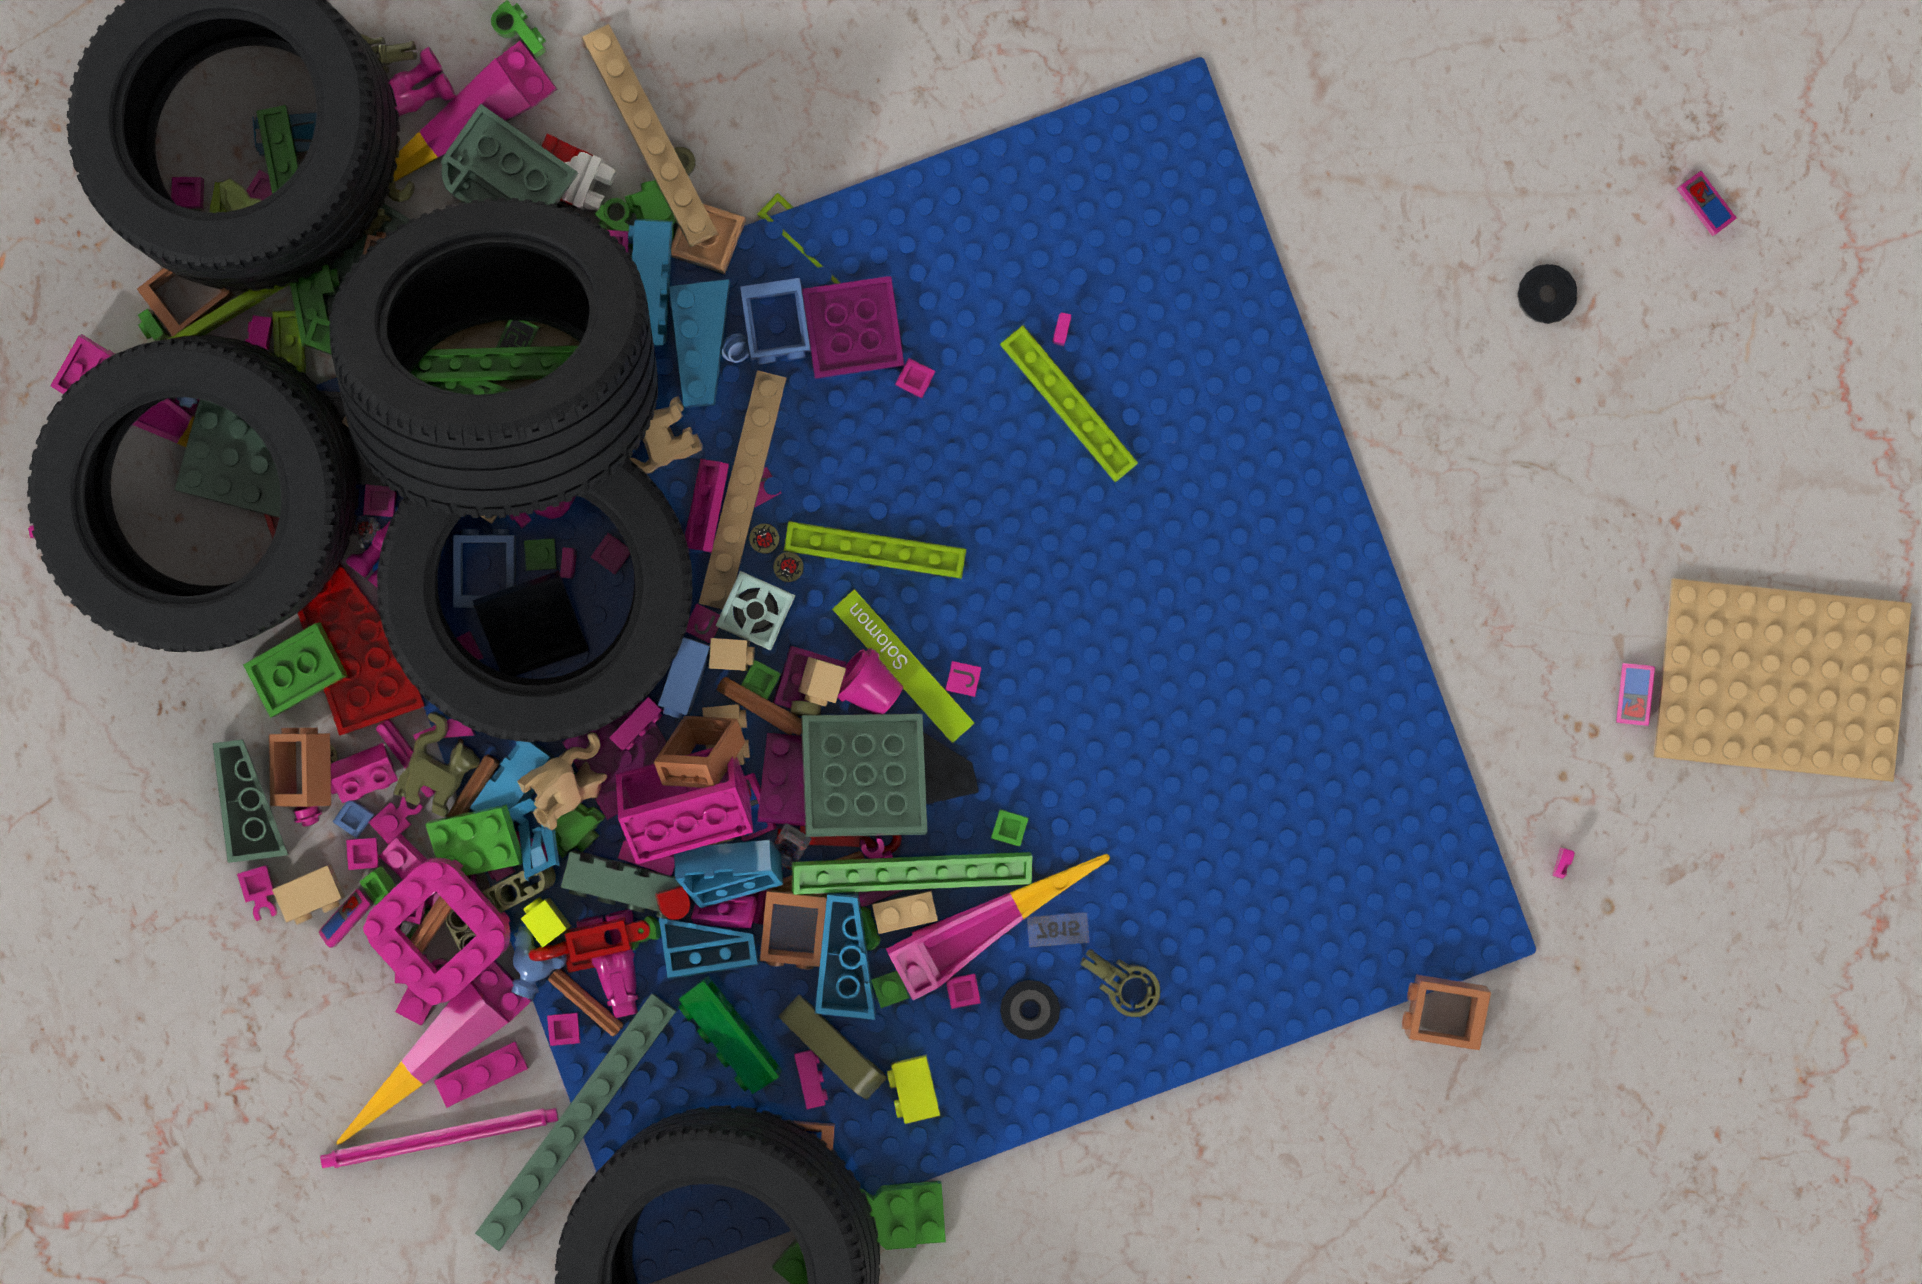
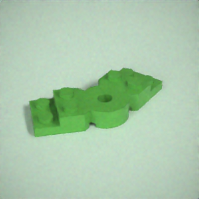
[772,1181,946,1284]

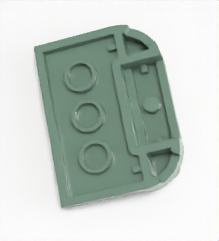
[441,104,579,205]

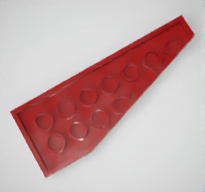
[264,514,426,736]

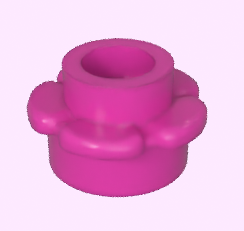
[293,806,322,827]

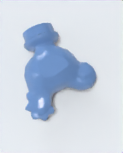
[511,926,567,1000]

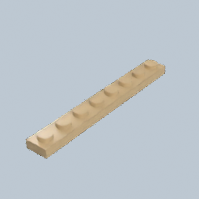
[582,24,717,248]
[699,370,787,609]

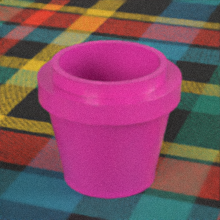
[837,648,903,714]

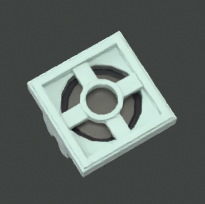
[716,571,796,650]

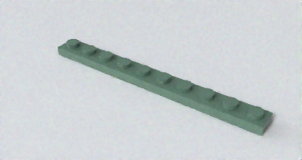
[475,993,677,1251]

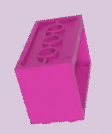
[616,747,753,864]

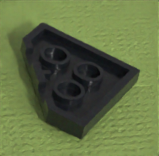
[923,732,979,804]

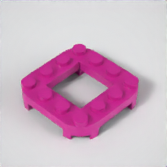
[363,858,510,1005]

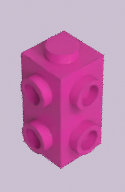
[331,743,398,803]

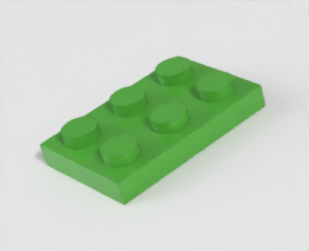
[243,622,348,718]
[425,804,523,876]

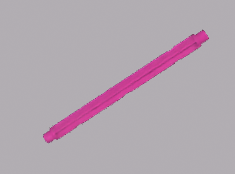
[320,1108,559,1168]

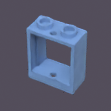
[740,278,811,364]
[453,529,516,608]
[658,637,710,719]

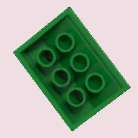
[678,975,782,1094]

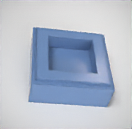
[333,800,375,839]

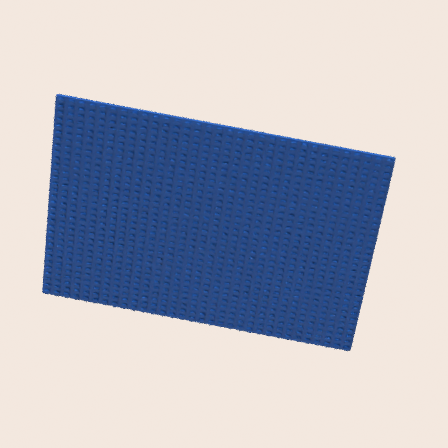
[316,57,1536,1284]

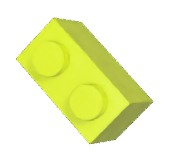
[520,897,571,947]
[887,1055,940,1124]

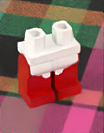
[542,133,617,211]

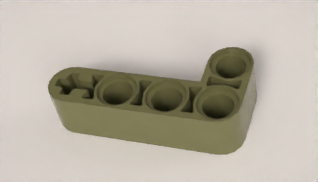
[445,866,556,950]
[778,994,888,1100]

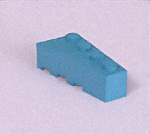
[628,219,673,345]

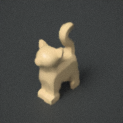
[630,396,703,474]
[517,732,607,830]

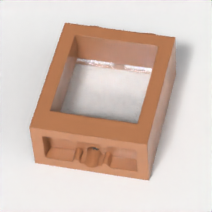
[760,885,828,970]

